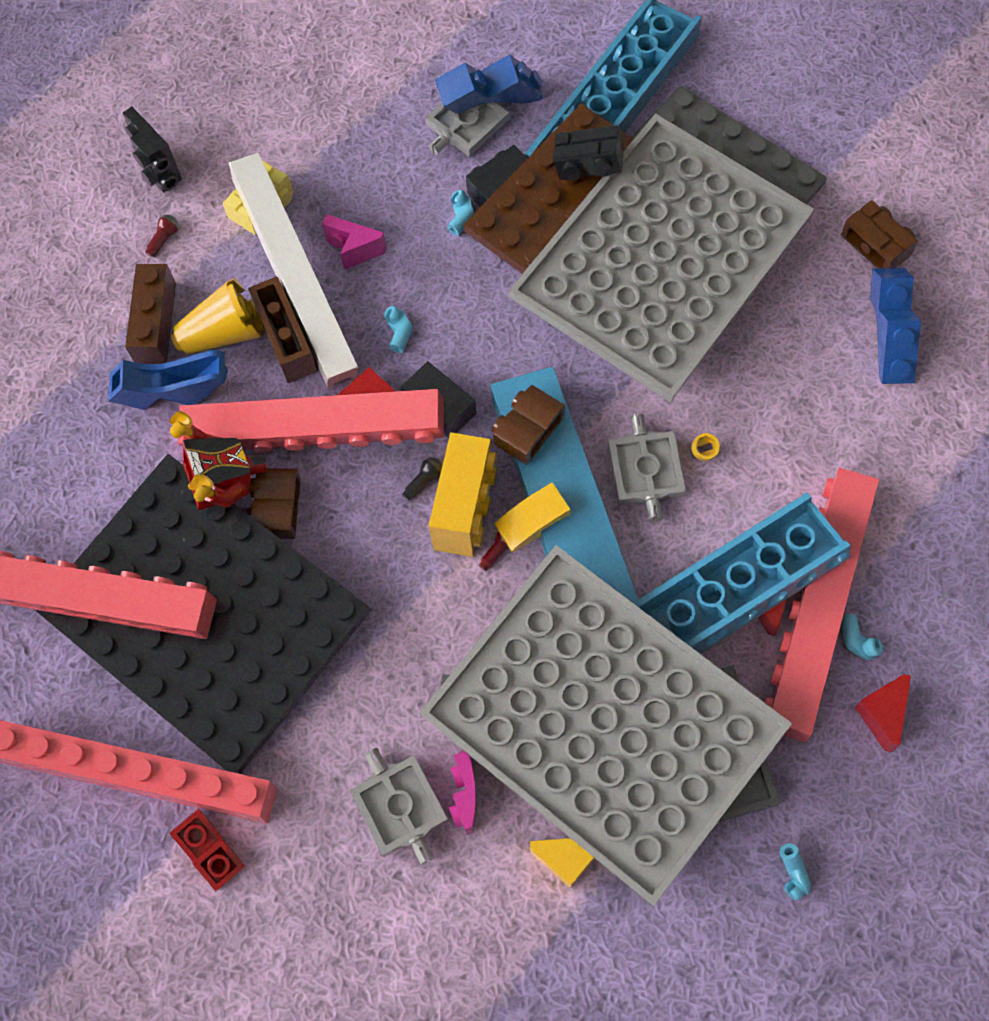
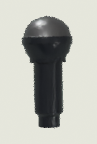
[402,457,443,501]

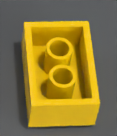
[428,432,498,557]

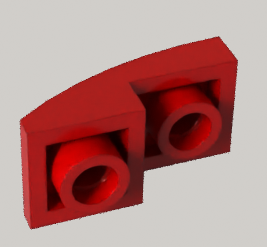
[169,808,245,892]

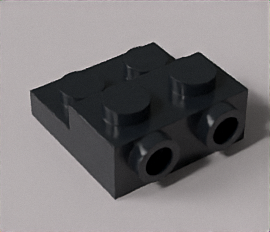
[122,106,183,193]

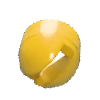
[692,433,720,461]

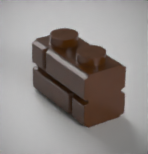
[841,200,918,268]

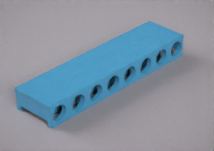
[525,0,702,158]
[490,366,638,603]
[634,492,851,654]

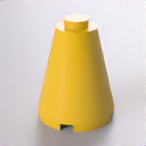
[171,278,264,355]

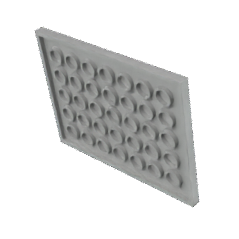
[509,113,815,403]
[419,545,792,906]

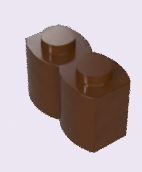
[492,385,565,465]
[246,468,301,539]

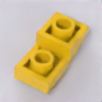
[494,482,571,553]

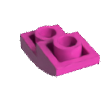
[449,751,477,835]

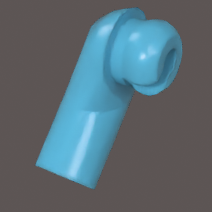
[447,190,475,236]
[384,306,413,353]
[841,614,883,660]
[780,843,812,901]

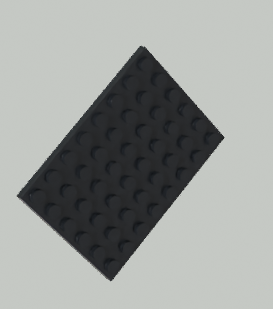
[35,454,372,774]

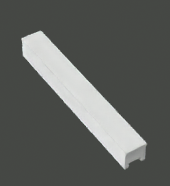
[229,153,358,389]

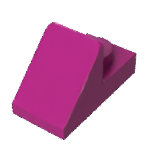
[322,214,387,269]

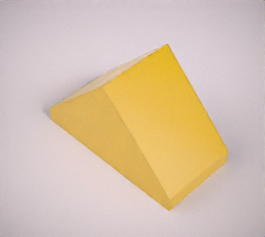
[530,838,595,888]

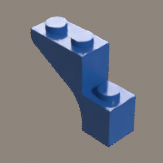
[435,54,543,115]
[870,268,921,384]
[109,350,228,410]

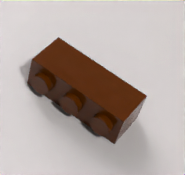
[125,264,176,364]
[248,276,317,383]

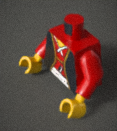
[169,411,266,510]

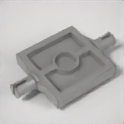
[425,102,510,157]
[608,413,686,522]
[350,748,448,865]

